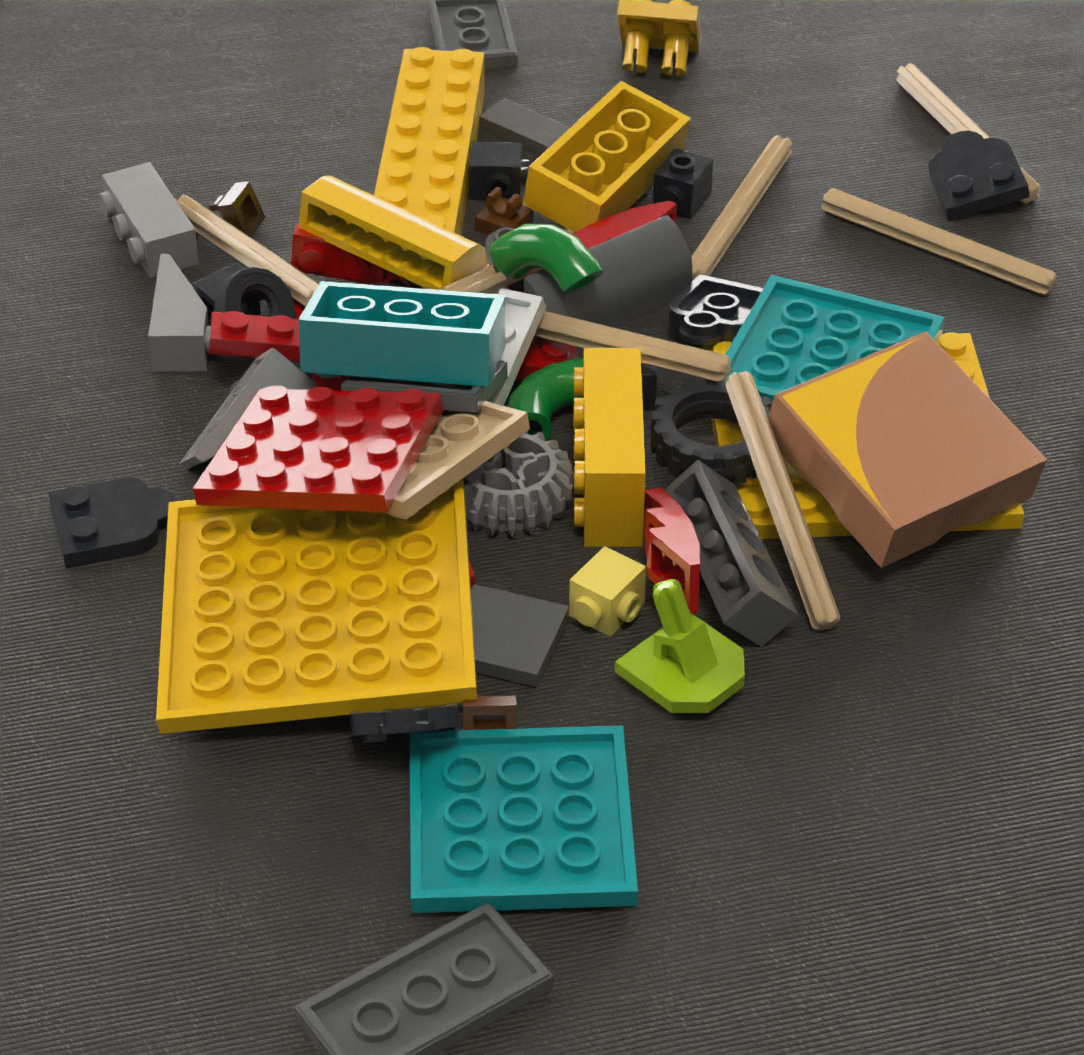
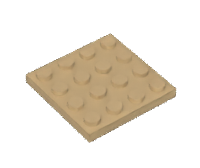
[383,401,530,520]

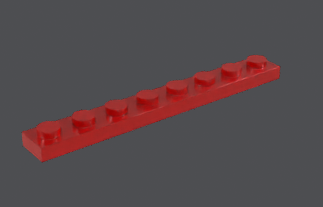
[209,311,577,380]

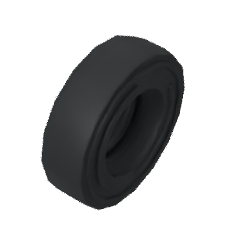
[215,267,295,319]

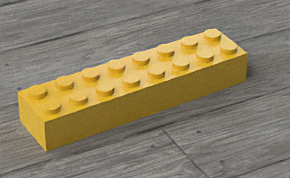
[374,47,485,236]

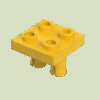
[617,0,701,77]

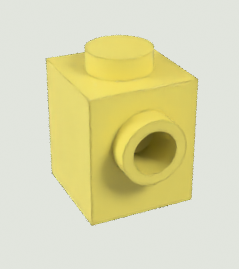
[569,546,646,637]

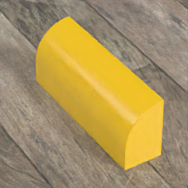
[299,175,487,290]

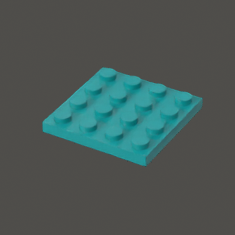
[725,275,945,403]
[410,725,638,913]

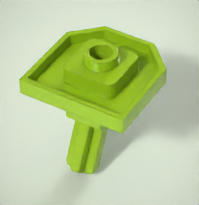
[615,579,745,713]

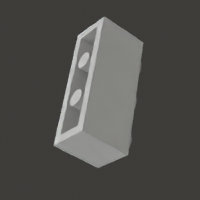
[99,162,199,278]

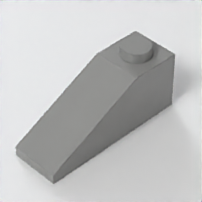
[148,254,211,372]
[179,348,316,470]

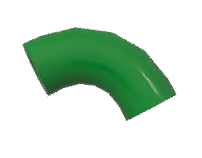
[490,223,603,295]
[507,358,583,441]

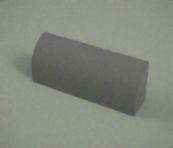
[524,215,692,341]

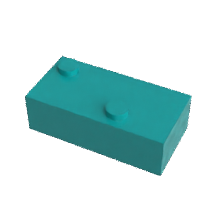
[299,281,505,387]

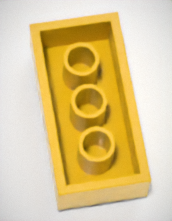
[523,81,691,233]
[573,348,645,547]

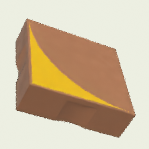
[768,331,1047,568]

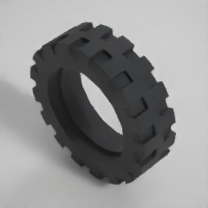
[650,379,772,486]

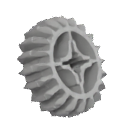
[463,432,574,537]

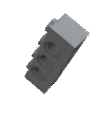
[664,460,799,647]

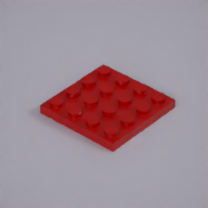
[193,386,444,513]

